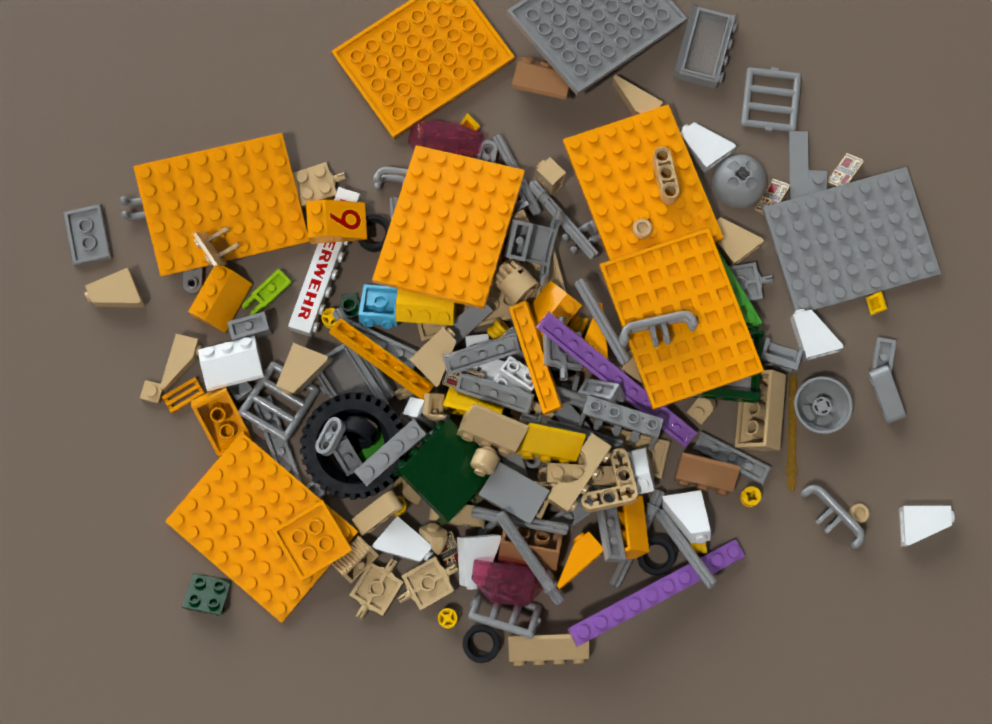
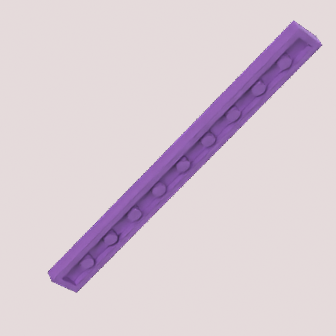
[536,312,697,447]
[567,539,745,647]

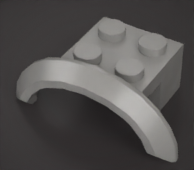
[504,210,563,285]

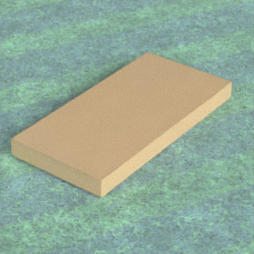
[599,425,670,480]

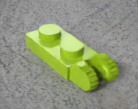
[242,269,292,315]

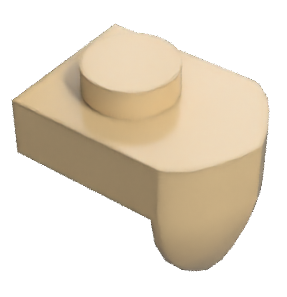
[423,393,446,421]
[687,398,716,425]
[419,523,448,555]

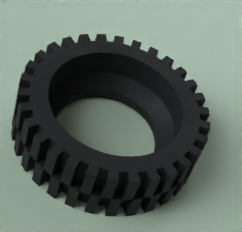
[300,392,408,500]

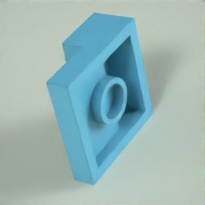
[358,284,398,329]

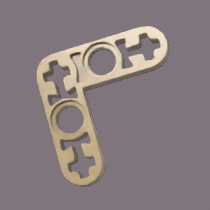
[581,448,638,512]

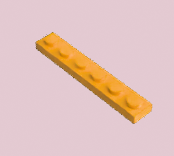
[509,300,563,415]
[329,318,434,400]

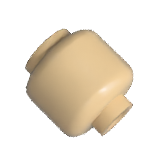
[470,446,499,477]

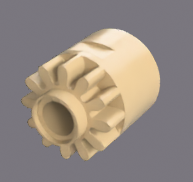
[493,260,539,305]

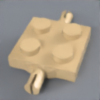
[292,162,346,209]
[397,556,459,611]
[349,558,404,620]

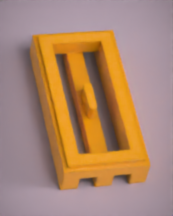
[162,377,205,414]

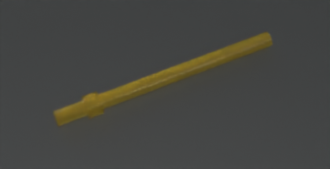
[785,375,797,490]

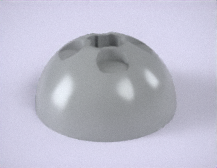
[711,154,767,209]
[794,377,852,434]

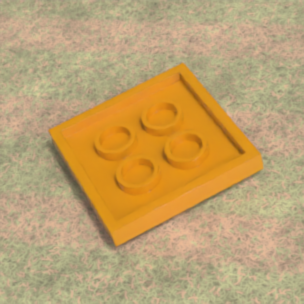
[271,500,353,582]

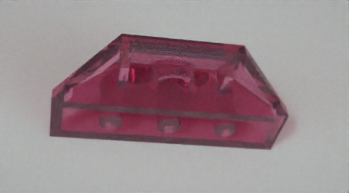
[408,120,484,158]
[471,559,547,606]

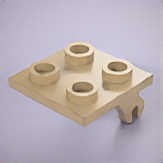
[193,227,241,267]

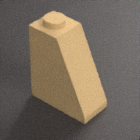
[715,217,764,266]
[85,268,145,308]
[410,327,457,387]
[276,343,333,396]

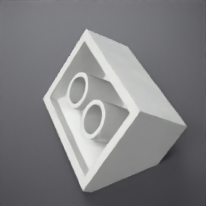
[198,336,264,392]

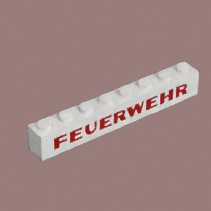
[288,187,363,337]

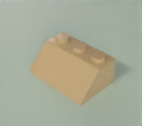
[457,403,529,457]

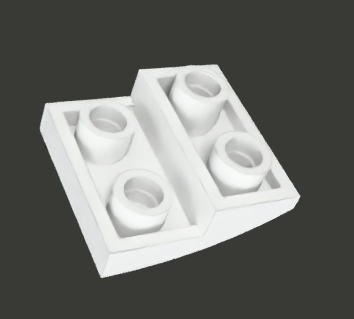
[493,356,535,394]

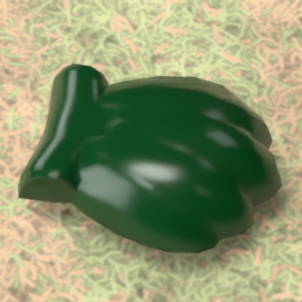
[340,293,360,319]

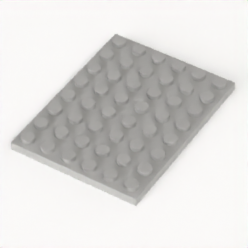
[506,0,688,95]
[762,167,941,312]

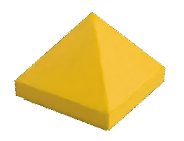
[458,114,480,139]
[866,291,887,316]

